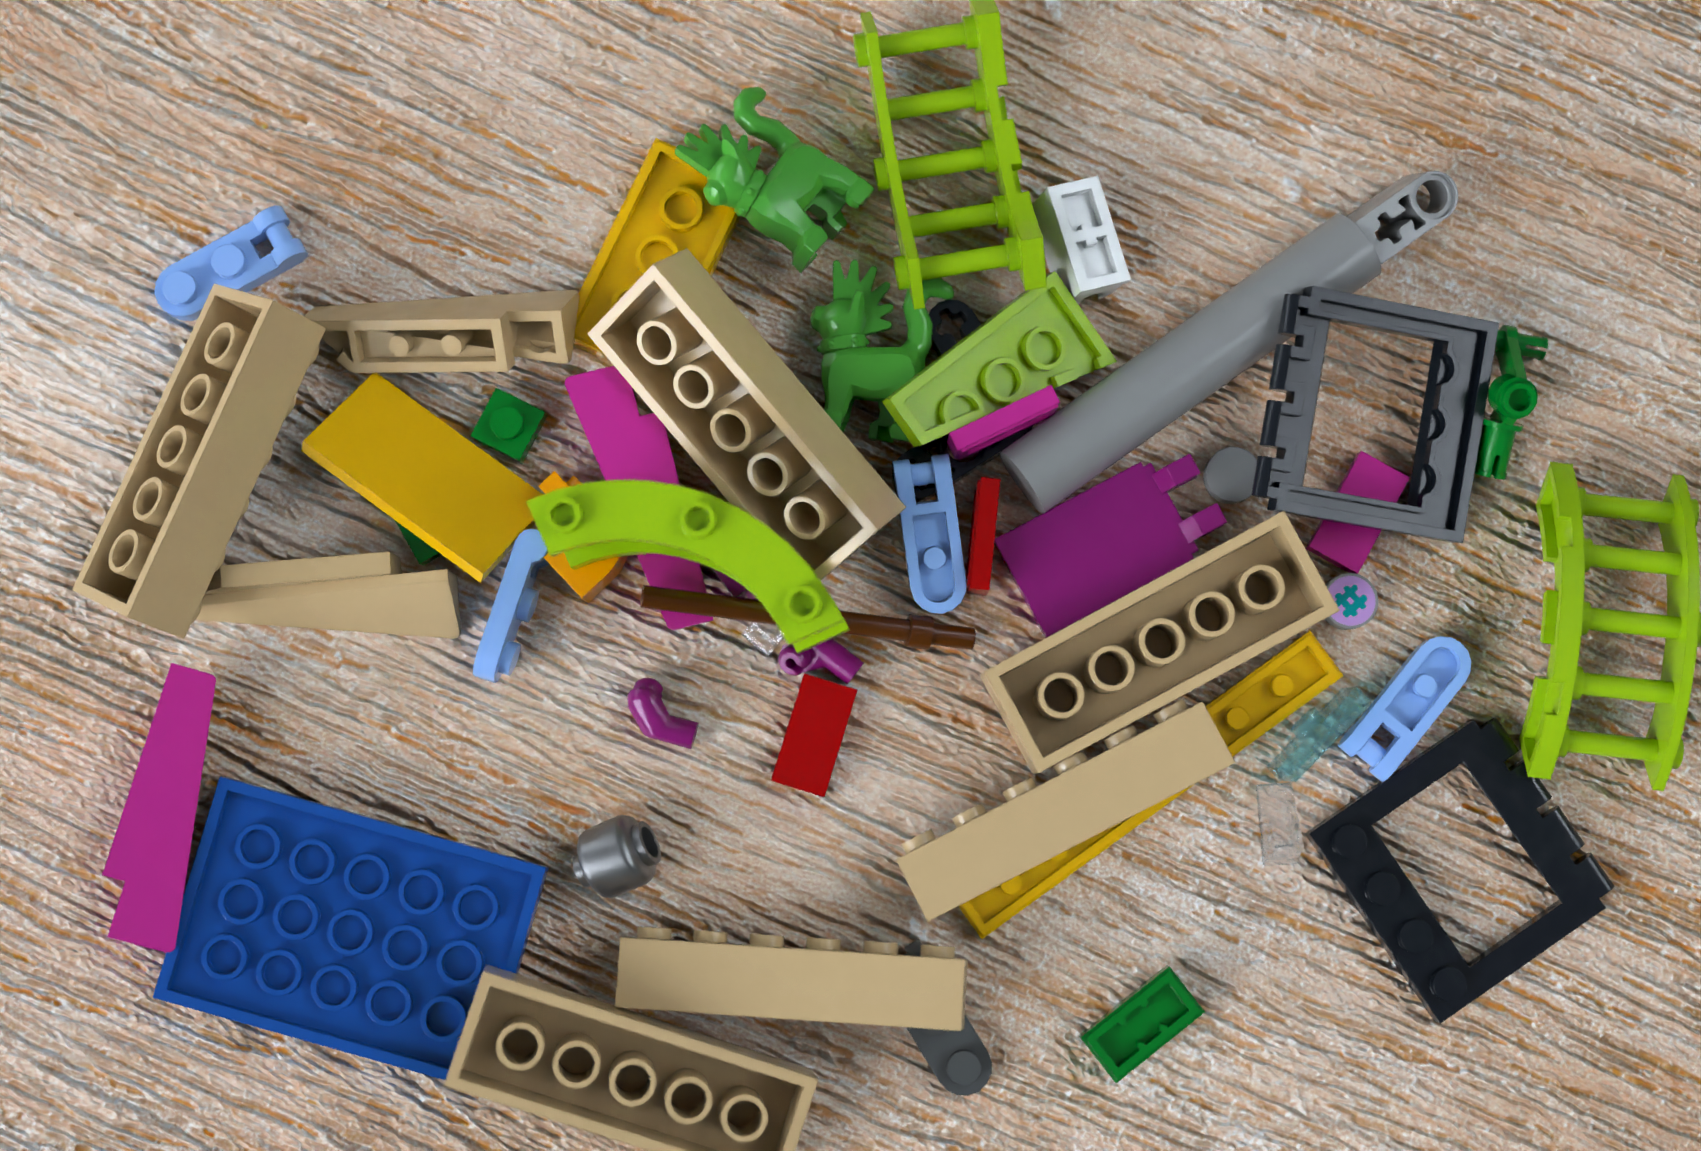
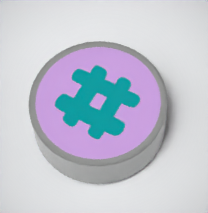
[1325,573,1378,630]

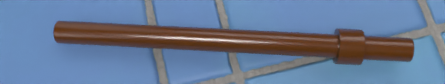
[640,585,976,650]

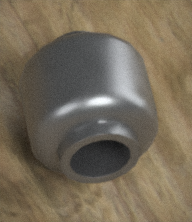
[572,815,661,898]

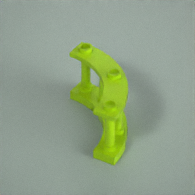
[853,0,1047,310]
[1519,462,1701,791]
[526,480,850,654]

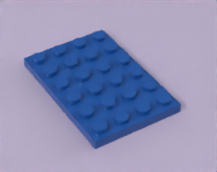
[152,776,549,1080]

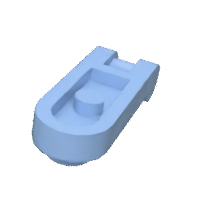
[154,205,308,321]
[892,454,966,614]
[473,529,549,683]
[1338,636,1471,782]

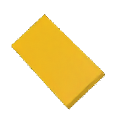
[574,138,741,355]
[301,373,543,583]

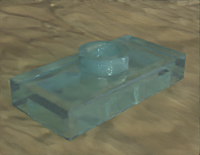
[1266,687,1371,782]

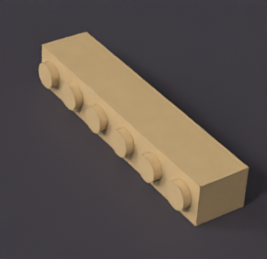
[896,699,1235,922]
[615,927,968,1031]

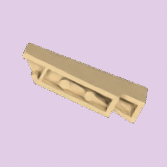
[304,290,579,373]
[196,551,461,639]

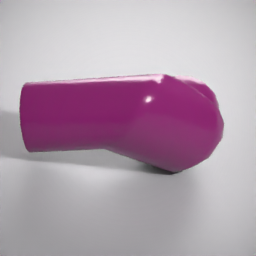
[778,639,864,685]
[627,677,699,749]

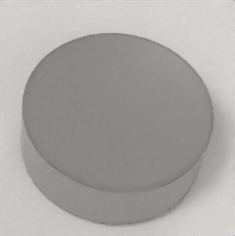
[1203,447,1257,504]

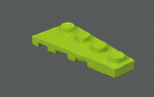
[882,271,1117,447]

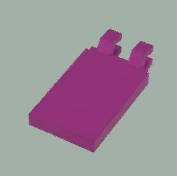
[994,454,1227,638]

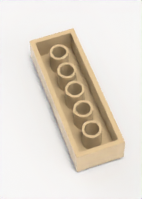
[587,248,907,581]
[72,284,326,639]
[980,511,1340,774]
[444,964,818,1151]

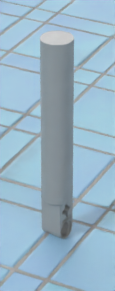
[1000,171,1458,514]

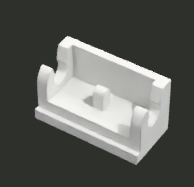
[1032,176,1131,304]

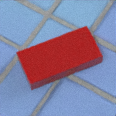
[966,477,1001,596]
[771,673,858,798]

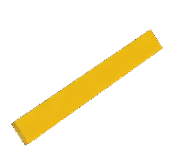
[958,631,1344,939]

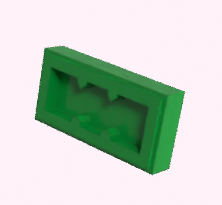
[1079,965,1205,1083]

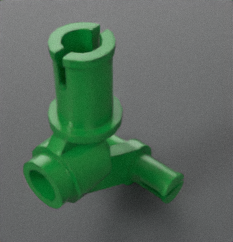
[1474,325,1548,480]

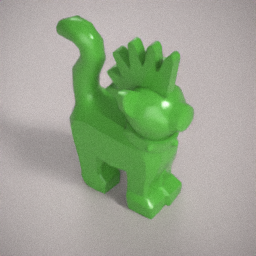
[675,87,875,273]
[810,259,954,443]

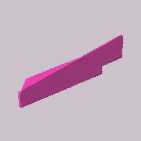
[565,366,714,630]
[102,663,216,953]

